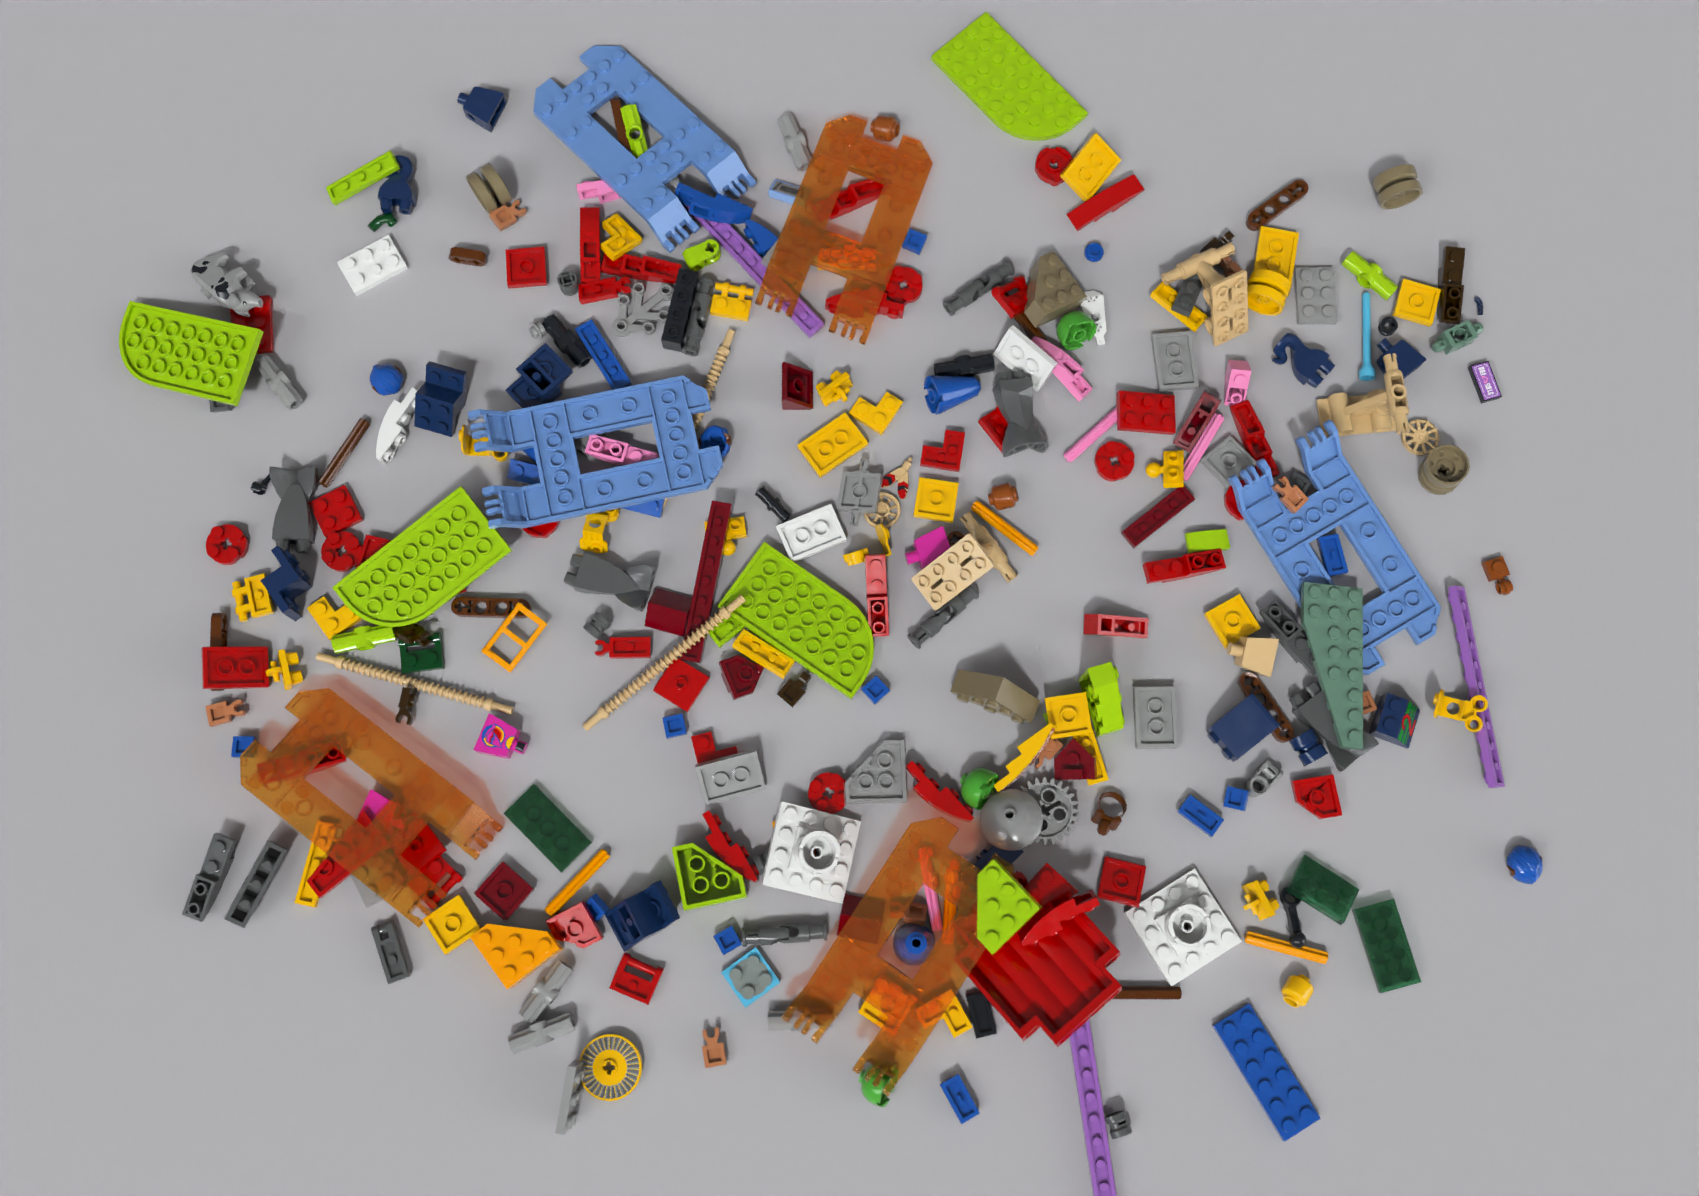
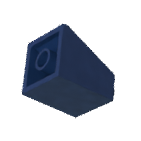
[1206,693,1280,762]

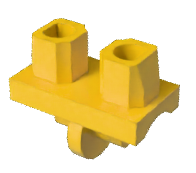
[816,370,853,407]
[265,649,303,690]
[1242,880,1280,921]

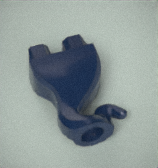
[378,155,416,215]
[1272,333,1335,389]

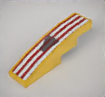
[994,723,1056,792]

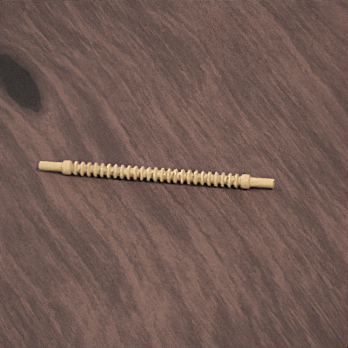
[663,329,735,509]
[582,595,746,731]
[316,652,514,715]

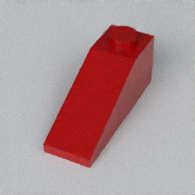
[1083,614,1149,638]

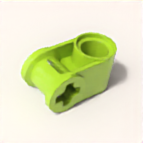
[682,239,721,272]

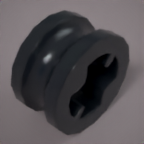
[1378,317,1398,336]

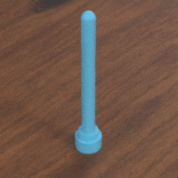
[1359,292,1375,381]

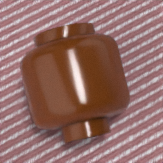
[870,115,900,142]
[988,482,1019,510]

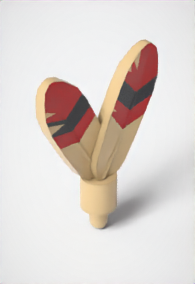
[881,457,912,499]

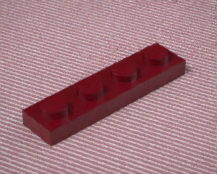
[1121,486,1195,549]

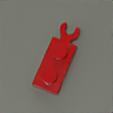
[578,277,631,305]
[595,637,651,659]

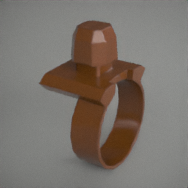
[1091,792,1127,836]

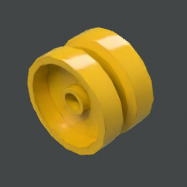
[1247,269,1292,316]

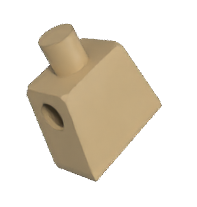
[1227,636,1279,677]

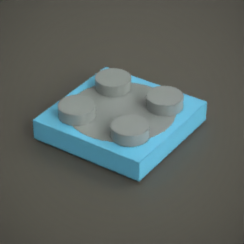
[721,947,780,1008]

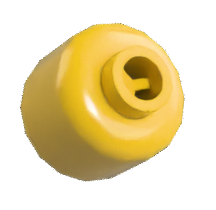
[1281,974,1314,1008]

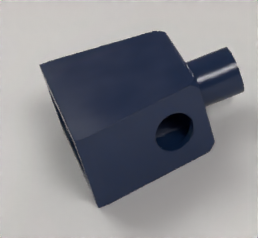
[457,86,507,133]
[1376,338,1427,379]

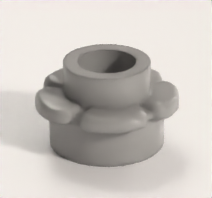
[529,321,546,340]

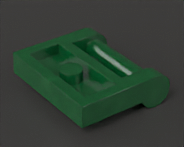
[398,632,445,674]

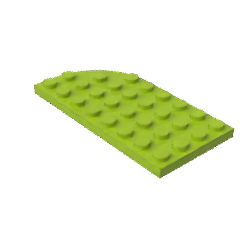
[931,12,1088,141]
[119,301,263,407]
[332,486,513,627]
[717,542,874,699]

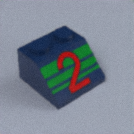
[1369,693,1420,749]

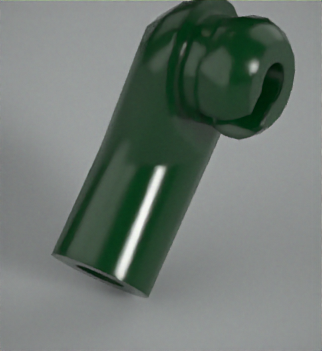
[367,213,397,232]

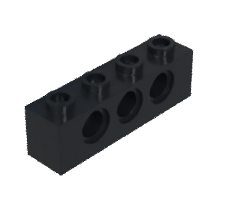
[661,268,699,352]

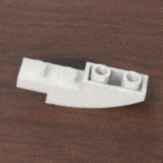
[376,387,418,466]

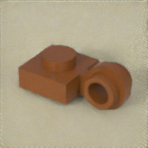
[1481,556,1513,595]

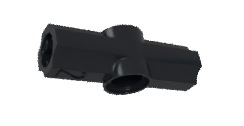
[542,314,592,368]
[934,353,995,377]

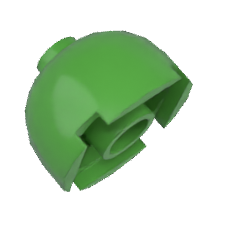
[1056,311,1097,350]
[960,767,999,810]
[859,1061,898,1108]

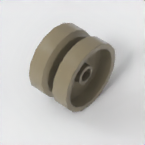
[465,163,512,214]
[1373,164,1423,209]

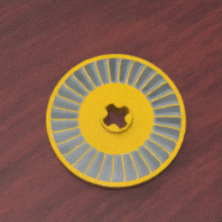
[579,1034,642,1101]

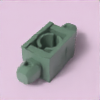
[1431,320,1484,355]

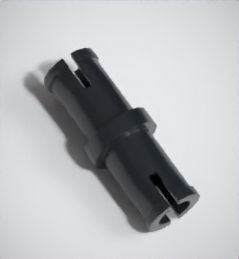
[755,486,792,523]

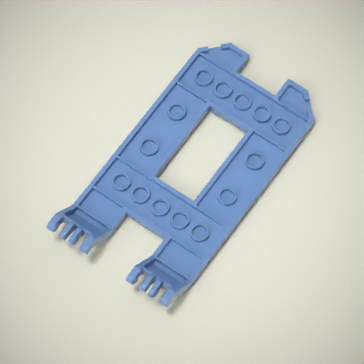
[533,45,757,253]
[468,375,723,529]
[1228,420,1441,675]

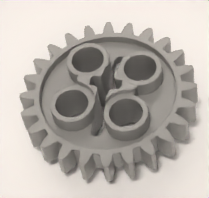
[1020,777,1079,845]

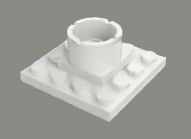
[761,801,861,904]
[1124,868,1242,986]

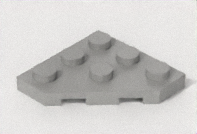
[844,740,907,804]

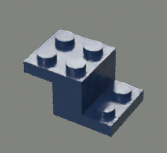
[505,343,573,408]
[414,361,467,437]
[261,546,312,622]
[605,880,680,952]

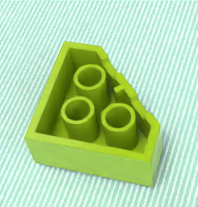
[1078,662,1125,737]
[672,843,748,911]
[977,859,1042,955]

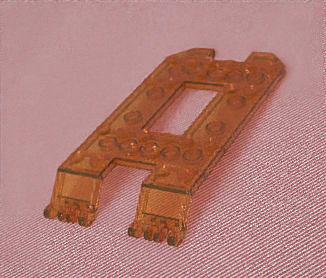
[755,115,933,345]
[240,688,504,928]
[782,817,1016,1096]

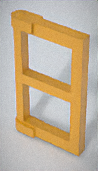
[481,602,548,673]

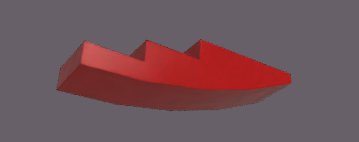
[1066,174,1145,231]
[810,175,890,224]
[600,253,681,284]
[1230,400,1280,478]

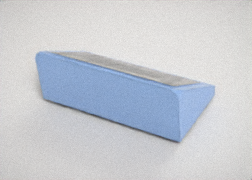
[768,179,811,208]

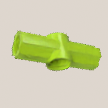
[620,104,648,159]
[1341,251,1398,301]
[331,625,397,654]

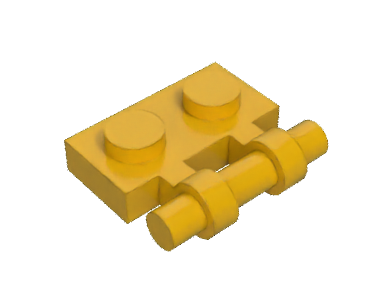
[710,282,754,321]
[231,573,275,622]

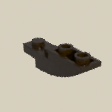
[1437,246,1465,324]

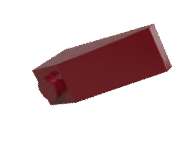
[1173,390,1222,453]

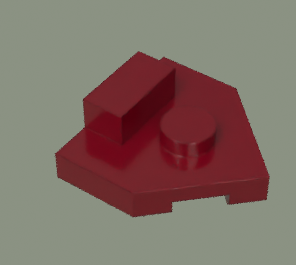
[719,655,764,700]
[1054,738,1097,780]

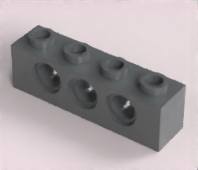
[224,840,287,928]

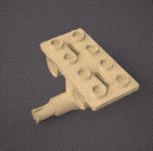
[1161,242,1249,346]
[1316,353,1410,437]
[912,511,1018,611]

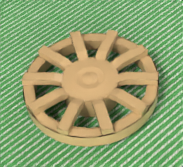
[1401,419,1440,456]
[863,492,901,528]

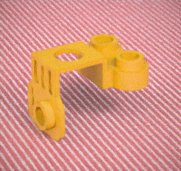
[458,424,509,462]
[579,509,619,554]
[843,524,892,566]
[1433,689,1488,732]

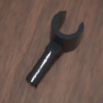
[251,475,271,495]

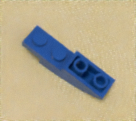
[675,183,753,224]
[744,219,796,287]

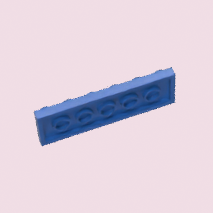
[1212,1003,1321,1141]

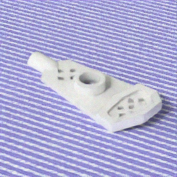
[1080,290,1107,346]

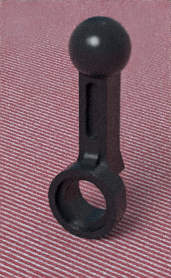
[1279,886,1306,948]

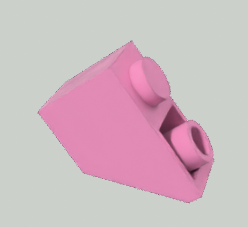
[1224,360,1251,406]

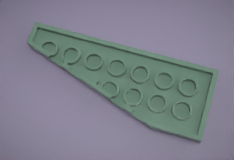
[1301,582,1363,750]

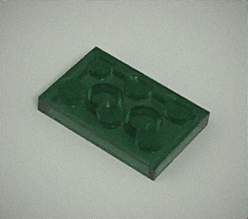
[1286,855,1359,925]

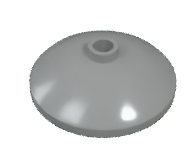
[980,789,1043,851]

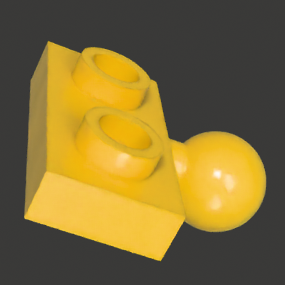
[1145,450,1184,488]
[704,516,747,556]

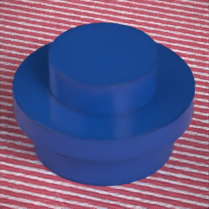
[1084,243,1104,262]

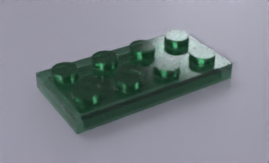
[503,784,592,873]
[1352,899,1421,993]

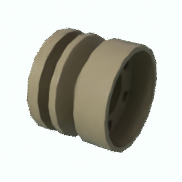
[1418,445,1470,495]

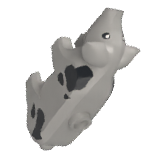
[190,251,263,317]

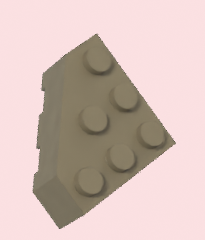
[1024,251,1087,328]
[950,669,1040,724]

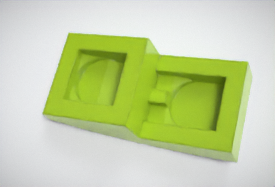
[1184,529,1230,554]

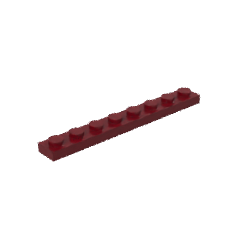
[680,500,733,663]

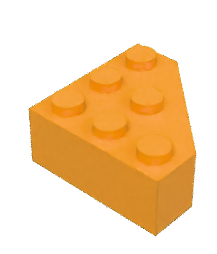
[470,924,563,989]

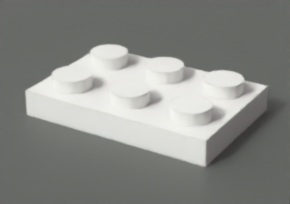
[337,235,408,296]
[993,325,1058,391]
[776,504,847,562]

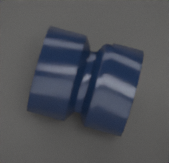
[1289,728,1328,766]

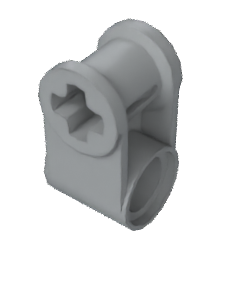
[1244,758,1284,797]

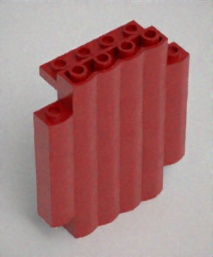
[953,871,1122,1047]

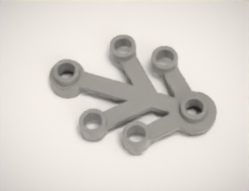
[612,282,674,337]

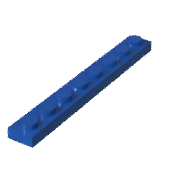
[507,458,665,518]

